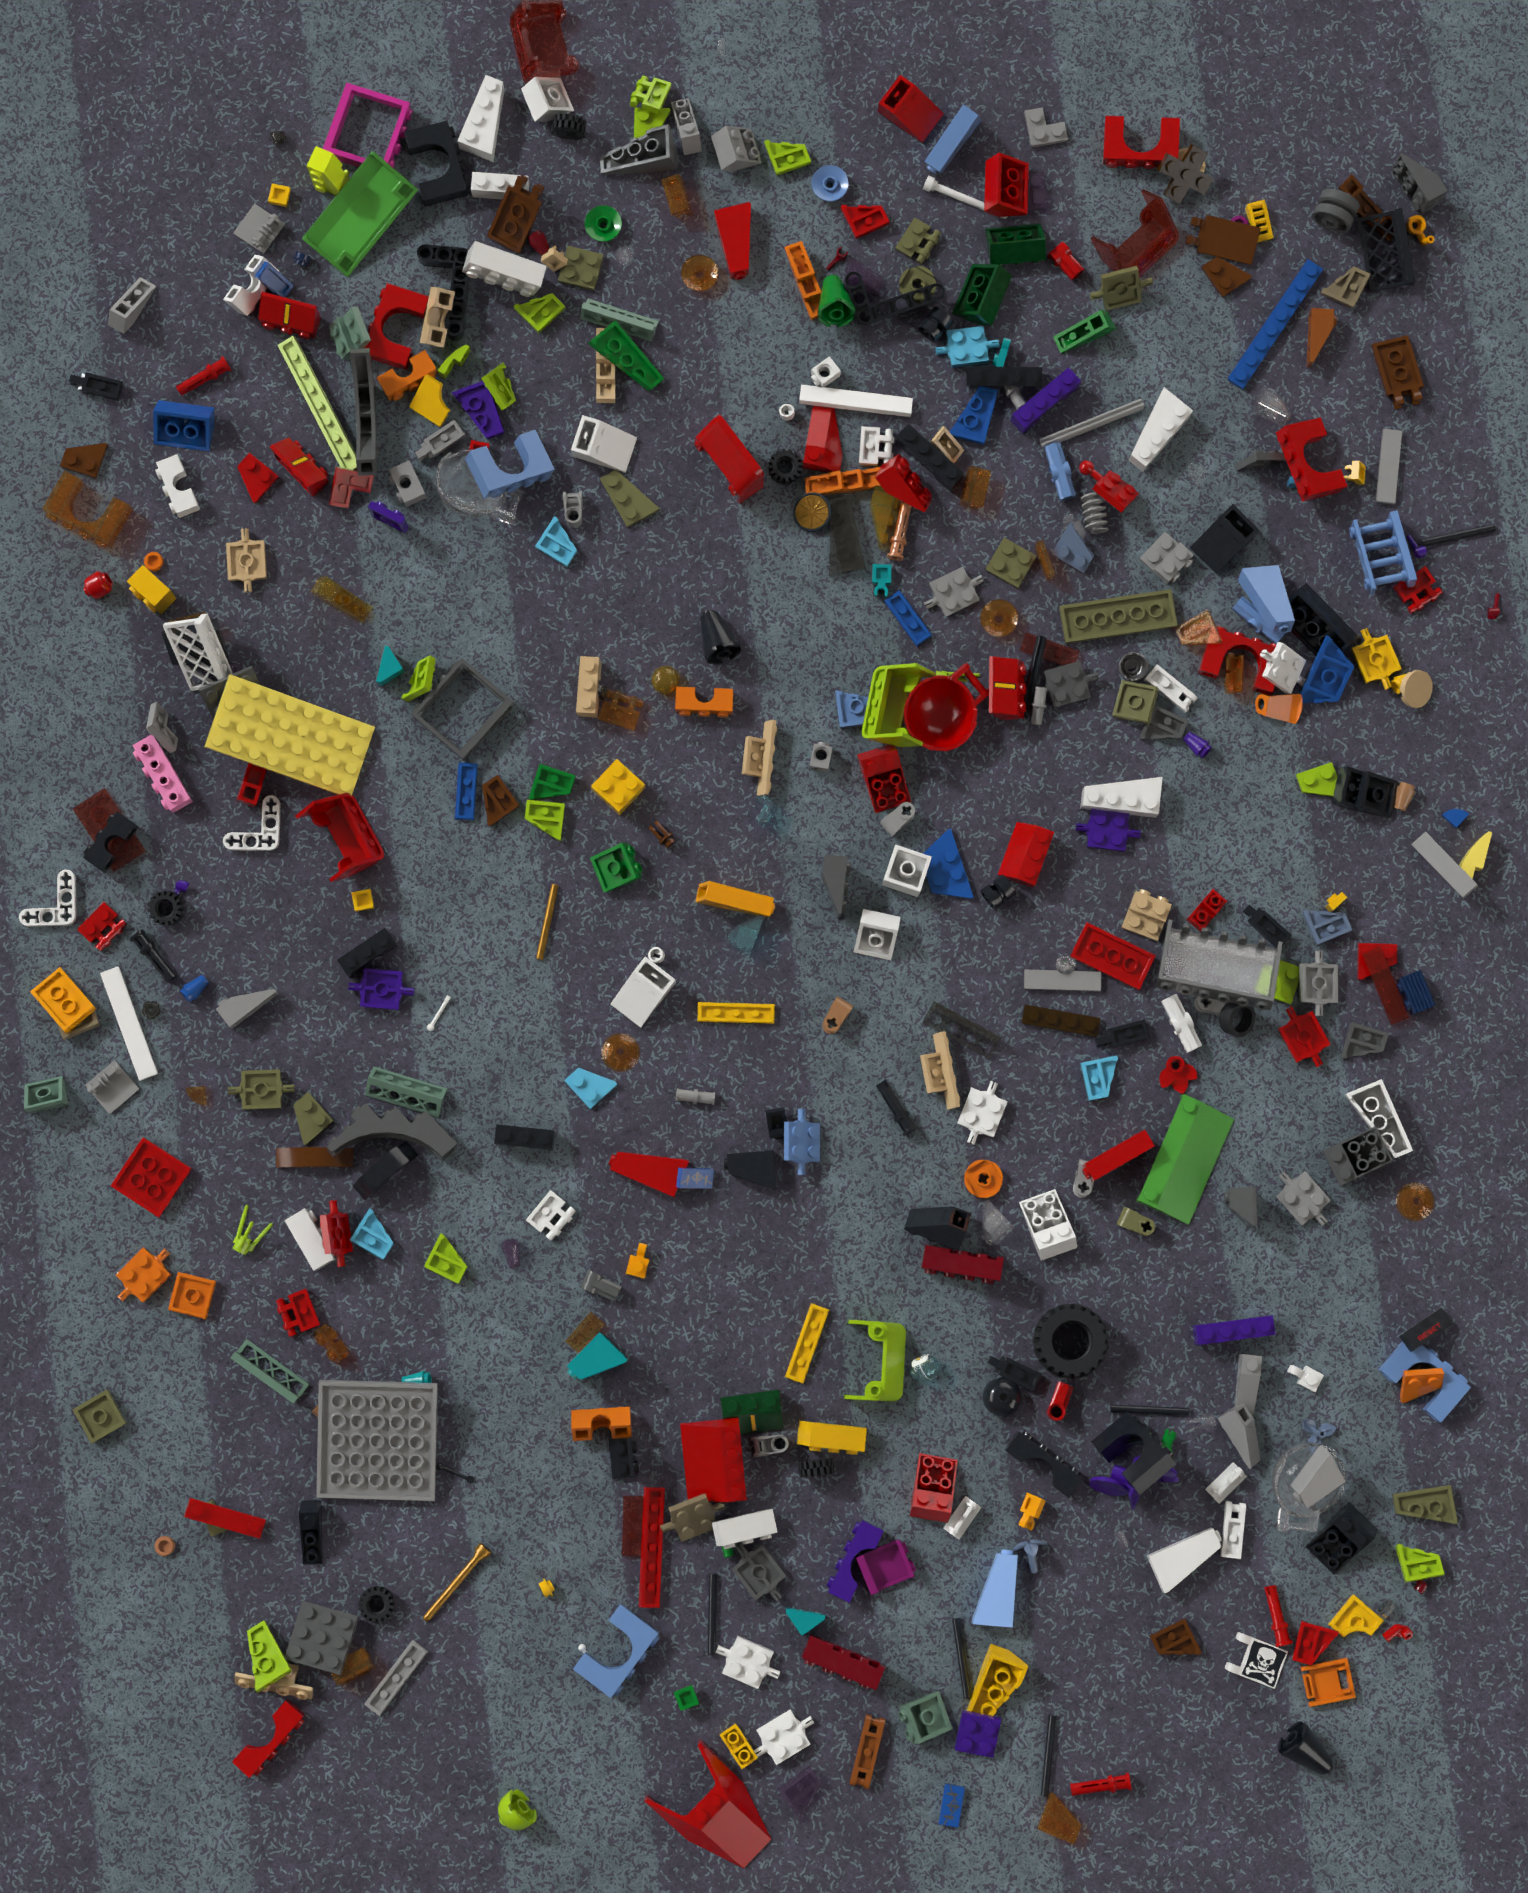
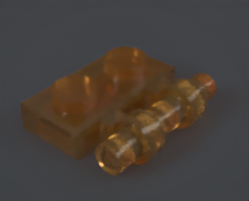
[598,690,644,732]

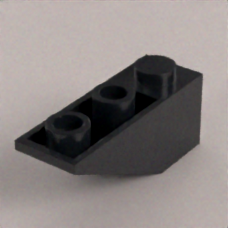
[299,1500,323,1564]

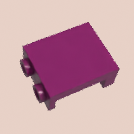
[856,1539,916,1595]

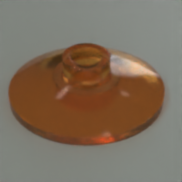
[681,255,718,291]
[980,599,1018,637]
[601,1033,640,1072]
[1396,1182,1434,1221]

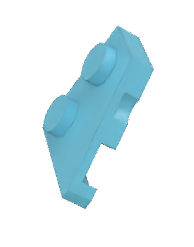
[535,516,577,567]
[1080,1056,1118,1101]
[564,1068,618,1109]
[350,1208,394,1261]

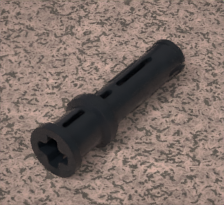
[129,929,177,983]
[876,1080,918,1137]

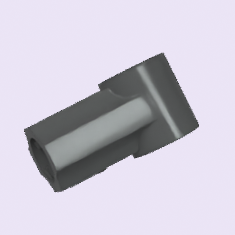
[580,1270,622,1302]

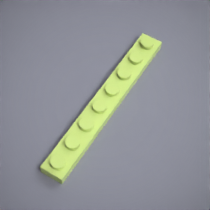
[278,336,357,470]

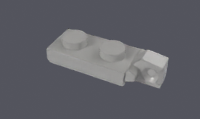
[415,420,466,461]

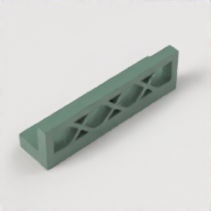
[580,299,659,341]
[365,1067,447,1117]
[231,1339,310,1404]

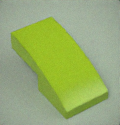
[438,344,471,379]

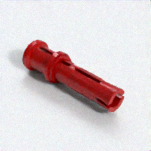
[176,356,232,396]
[1264,1585,1293,1647]
[1070,1772,1132,1796]

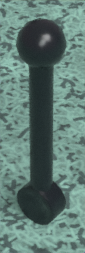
[436,1463,474,1484]

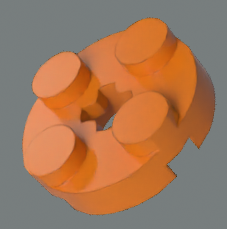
[964,1159,1003,1198]

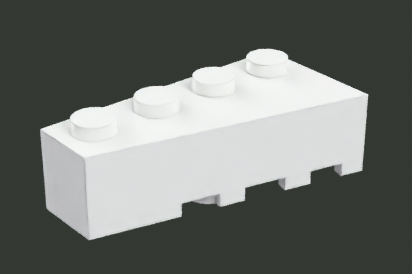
[1345,1079,1413,1159]

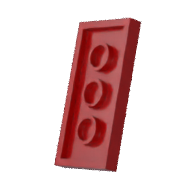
[1070,922,1156,990]

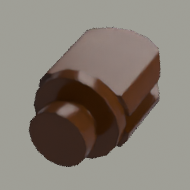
[648,820,675,848]

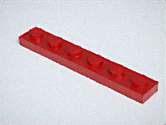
[639,1487,665,1608]

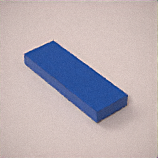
[884,590,932,647]
[455,762,478,820]

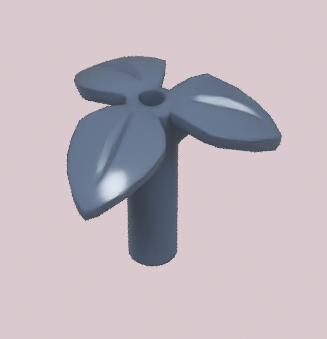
[1302,1419,1336,1452]
[1013,1539,1046,1573]

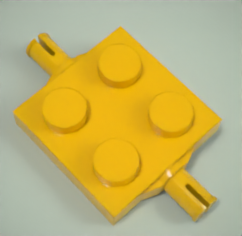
[1351,628,1401,690]

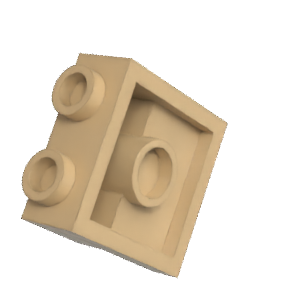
[1121,889,1172,941]

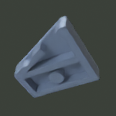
[1052,522,1094,573]

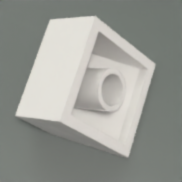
[521,77,574,122]
[882,844,932,897]
[854,909,900,960]

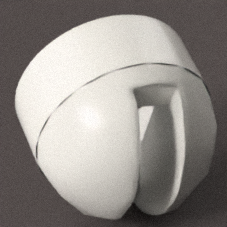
[779,404,795,421]
[648,947,665,963]

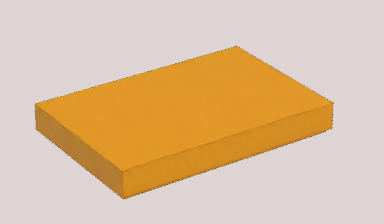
[30,967,96,1034]

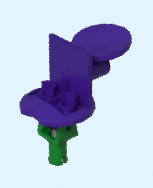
[1089,1429,1179,1509]

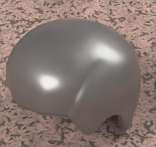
[1119,652,1148,681]

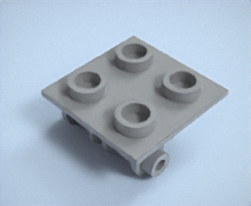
[233,204,285,254]
[85,1060,139,1114]

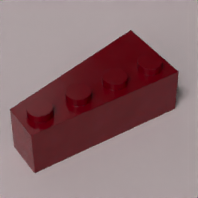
[921,1245,1004,1285]
[801,1634,885,1690]

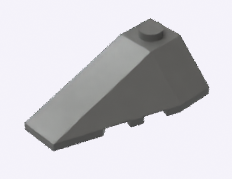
[600,124,678,175]

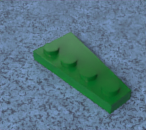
[588,320,664,391]

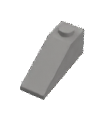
[108,277,156,334]
[216,989,278,1029]
[1235,1354,1262,1415]

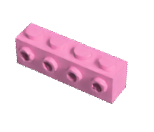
[133,735,193,813]

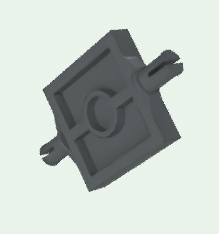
[1044,661,1099,708]
[731,1543,786,1602]

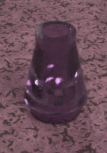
[501,1239,520,1268]

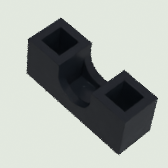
[83,811,139,873]
[337,928,398,978]
[494,1124,555,1151]

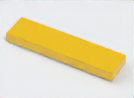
[697,1002,775,1024]
[785,1303,829,1384]

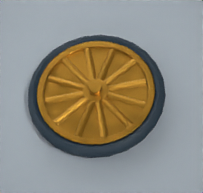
[793,492,832,532]

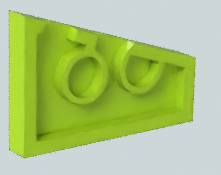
[247,1620,292,1693]

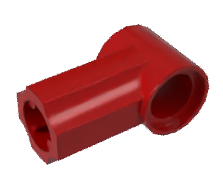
[1047,242,1084,281]
[1046,1382,1074,1421]

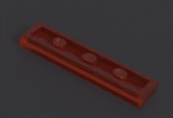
[1362,947,1409,1025]

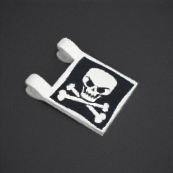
[1225,1632,1288,1689]

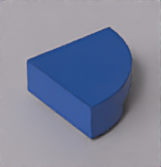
[1441,809,1469,828]

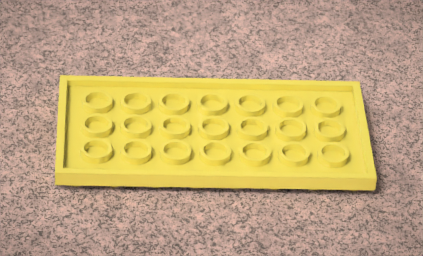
[204,674,375,796]

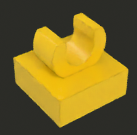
[1344,461,1366,484]

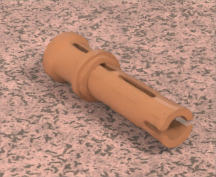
[887,503,912,561]

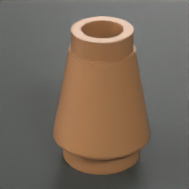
[1394,782,1416,811]

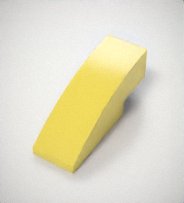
[1459,831,1492,879]

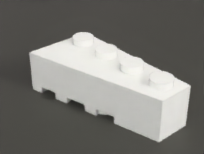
[457,75,504,162]
[1129,387,1193,472]
[1080,777,1163,818]

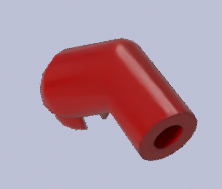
[1382,1624,1413,1642]

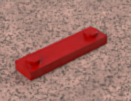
[184,1498,266,1539]

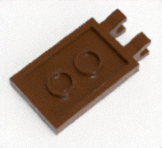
[487,175,545,253]
[1185,215,1261,265]
[1371,335,1424,410]

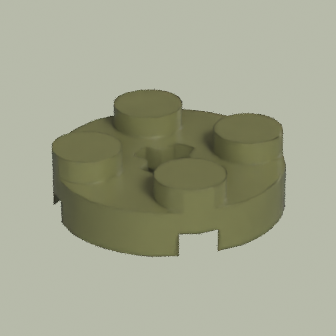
[899,266,936,304]

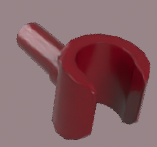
[826,247,848,271]
[1487,593,1500,619]
[1414,1580,1427,1594]

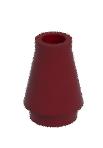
[527,230,550,256]

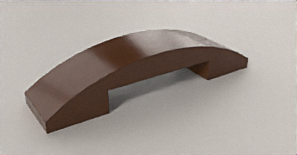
[1338,174,1394,242]
[276,1147,354,1168]

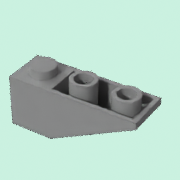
[671,98,702,155]
[1218,1402,1261,1469]

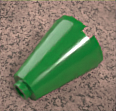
[818,275,855,327]

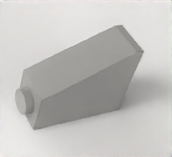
[1290,1445,1346,1508]

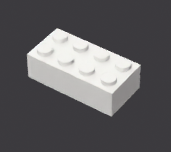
[462,241,546,297]

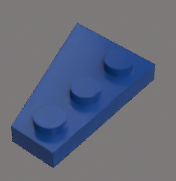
[949,386,998,445]

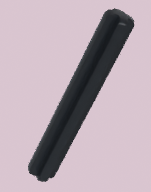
[1024,635,1047,710]

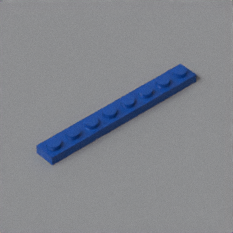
[1227,259,1323,390]

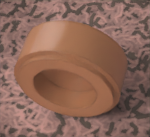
[155,1536,175,1556]

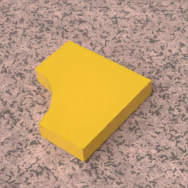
[409,374,450,427]
[1328,1594,1384,1638]

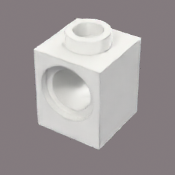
[811,356,841,387]

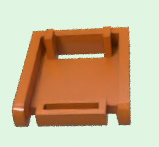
[1300,1657,1356,1707]

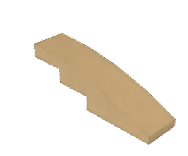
[596,328,615,403]

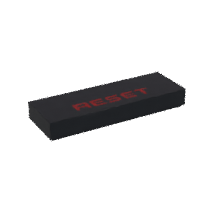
[1399,1308,1453,1352]

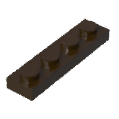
[1021,1004,1100,1037]

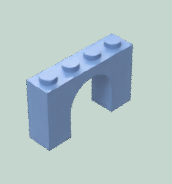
[465,430,555,499]
[1378,1341,1471,1423]
[573,1603,659,1698]

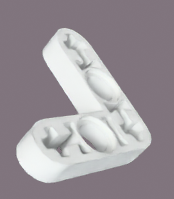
[223,795,281,851]
[19,869,76,927]

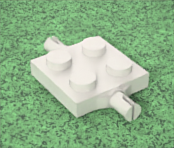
[1260,642,1307,694]
[957,1081,1007,1145]
[716,1635,780,1689]
[754,1709,814,1765]

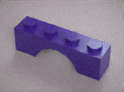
[1010,367,1081,434]
[1193,1315,1276,1345]
[826,1520,884,1603]

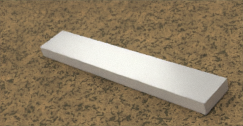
[799,385,913,417]
[100,967,158,1081]

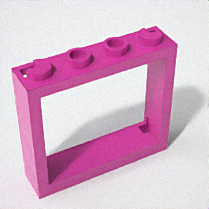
[323,82,413,168]

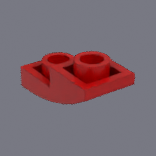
[1186,889,1227,932]

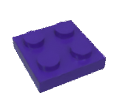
[368,501,409,533]
[955,1710,1001,1758]

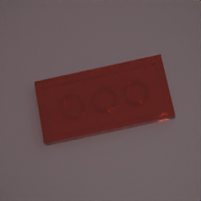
[73,788,146,872]

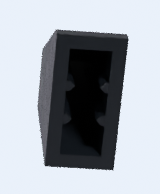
[724,1150,777,1190]

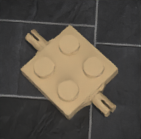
[226,528,267,593]

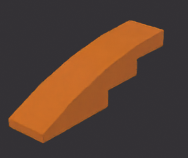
[784,241,821,320]
[804,467,881,495]

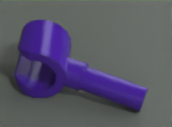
[1406,534,1427,558]
[168,880,189,905]

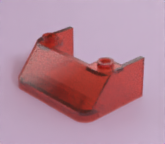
[1090,189,1179,278]

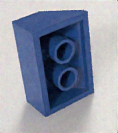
[153,400,214,452]

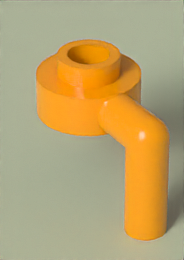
[1406,215,1435,246]

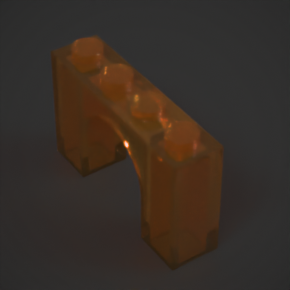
[42,470,133,548]

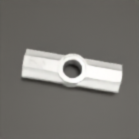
[1161,994,1202,1053]

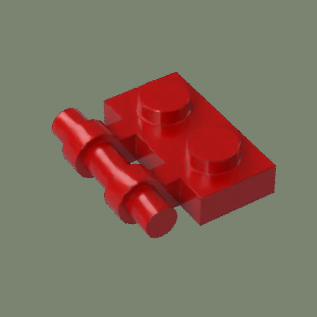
[1393,566,1443,614]
[77,902,127,952]
[276,1288,321,1337]

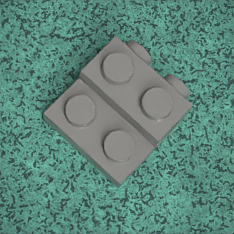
[1139,532,1194,584]

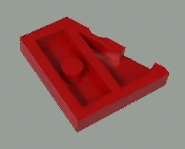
[237,452,279,504]

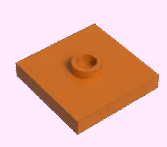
[168,1272,217,1319]

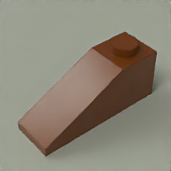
[1307,308,1337,367]

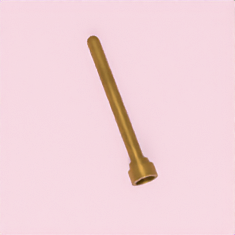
[423,1542,492,1622]

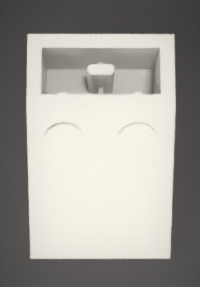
[571,415,637,473]
[611,956,676,1028]
[1019,1189,1077,1261]

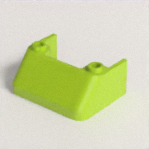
[862,663,936,747]
[844,1320,906,1401]

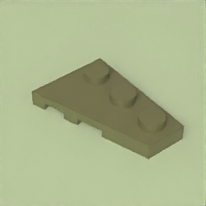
[600,470,660,528]
[1392,1485,1458,1524]

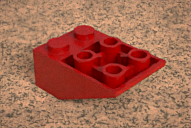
[877,75,944,143]
[875,454,932,512]
[857,745,911,813]
[909,1453,958,1523]

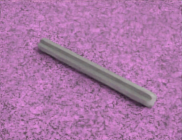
[1040,399,1145,449]

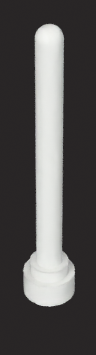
[923,175,1007,219]

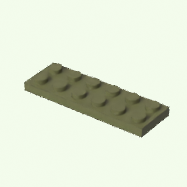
[1059,589,1178,644]

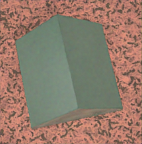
[24,1076,69,1114]

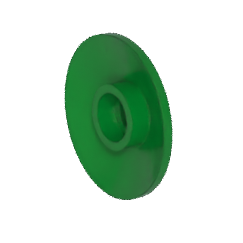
[584,205,622,242]

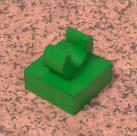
[674,1684,699,1711]

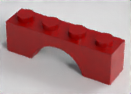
[236,763,267,807]
[232,1699,305,1778]

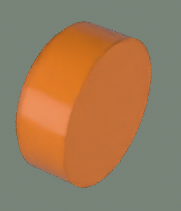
[144,552,164,571]

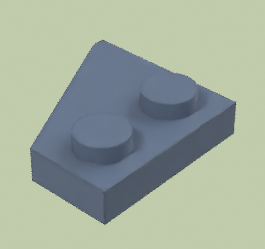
[1302,910,1352,945]

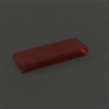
[1020,632,1080,666]
[622,1496,643,1556]

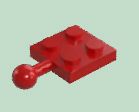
[1079,460,1139,513]

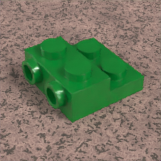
[590,842,643,893]

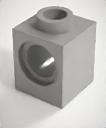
[809,742,833,772]

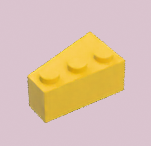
[797,1420,867,1455]

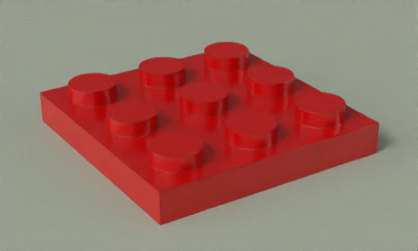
[110,1137,192,1218]

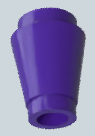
[1183,732,1212,759]

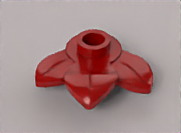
[1159,1056,1197,1094]

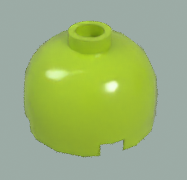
[498,1789,537,1831]

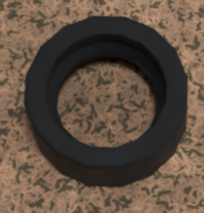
[1219,1002,1256,1037]

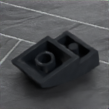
[1332,766,1398,818]

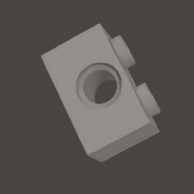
[388,460,427,507]

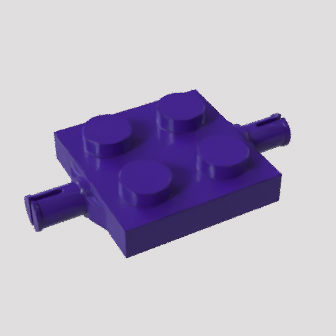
[1075,809,1141,852]
[348,968,415,1010]

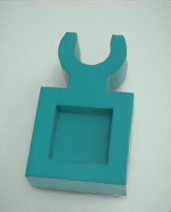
[992,338,1011,367]
[872,564,892,598]

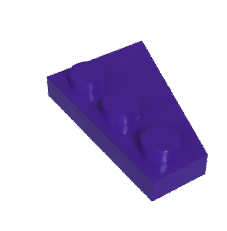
[452,381,505,440]

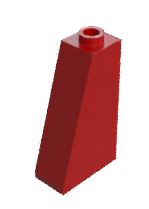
[714,202,751,280]
[1082,1129,1155,1182]
[608,1151,689,1198]

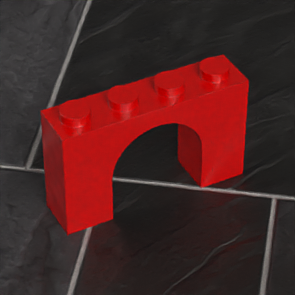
[1103,116,1180,169]
[363,283,429,371]
[1276,417,1347,502]
[1198,626,1277,696]

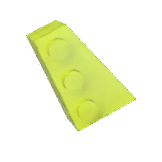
[307,146,350,195]

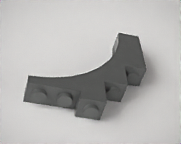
[350,348,379,476]
[326,1103,457,1161]

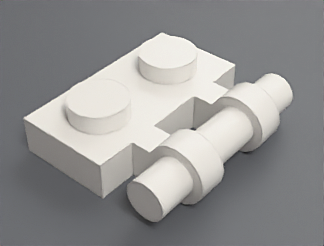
[859,426,894,466]
[526,1190,576,1241]

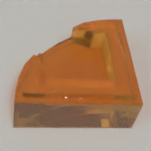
[186,1086,207,1105]

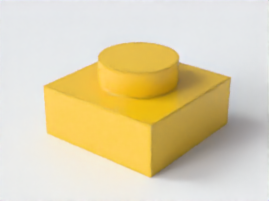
[268,183,291,207]
[351,889,374,912]
[1325,892,1347,912]

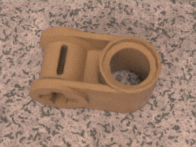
[822,996,854,1034]

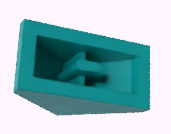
[376,645,404,686]
[786,1607,825,1636]

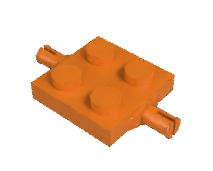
[116,1247,172,1303]

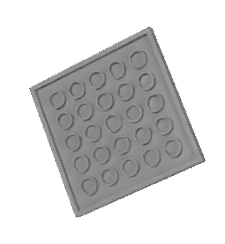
[316,1380,438,1501]

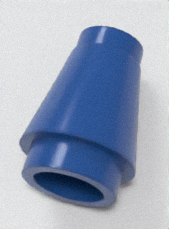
[180,975,209,1002]

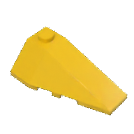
[967,1644,1028,1716]

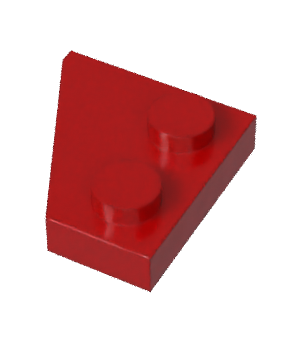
[841,205,890,239]
[1357,943,1397,980]
[1292,1621,1339,1665]

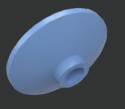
[811,165,849,202]

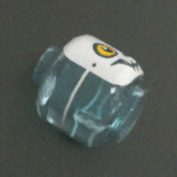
[910,1354,940,1383]

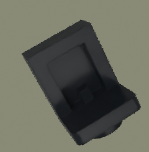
[765,1107,787,1139]

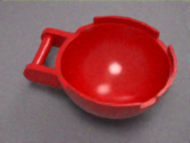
[904,663,989,751]

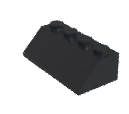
[1289,583,1359,656]

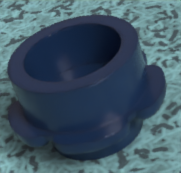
[292,251,310,266]

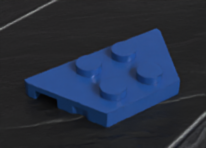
[1299,635,1354,703]
[923,828,974,899]

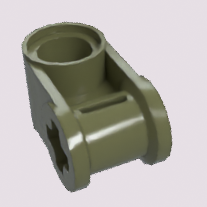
[1116,1207,1155,1236]

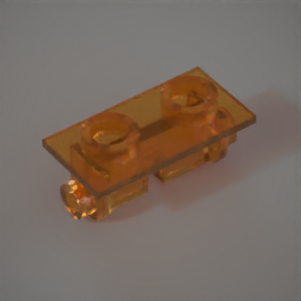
[1224,653,1244,694]
[314,1323,349,1364]

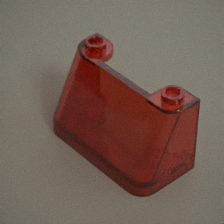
[510,0,579,83]

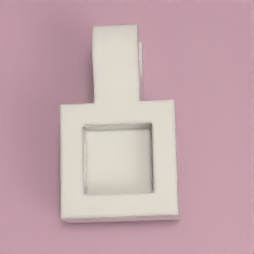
[1287,1365,1324,1392]

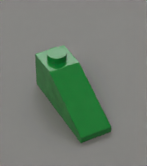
[1053,310,1116,353]

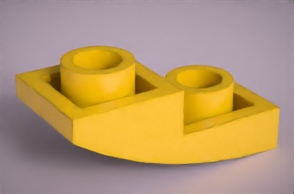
[719,1723,758,1769]

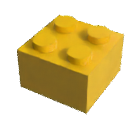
[127,565,177,614]
[591,759,645,815]

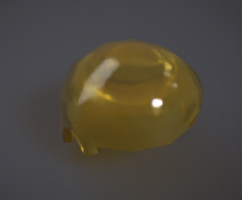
[651,665,680,695]

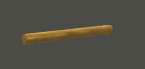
[536,884,559,960]

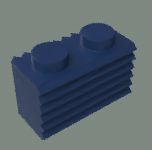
[1396,970,1435,1015]

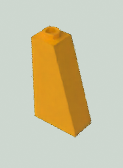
[695,881,775,918]

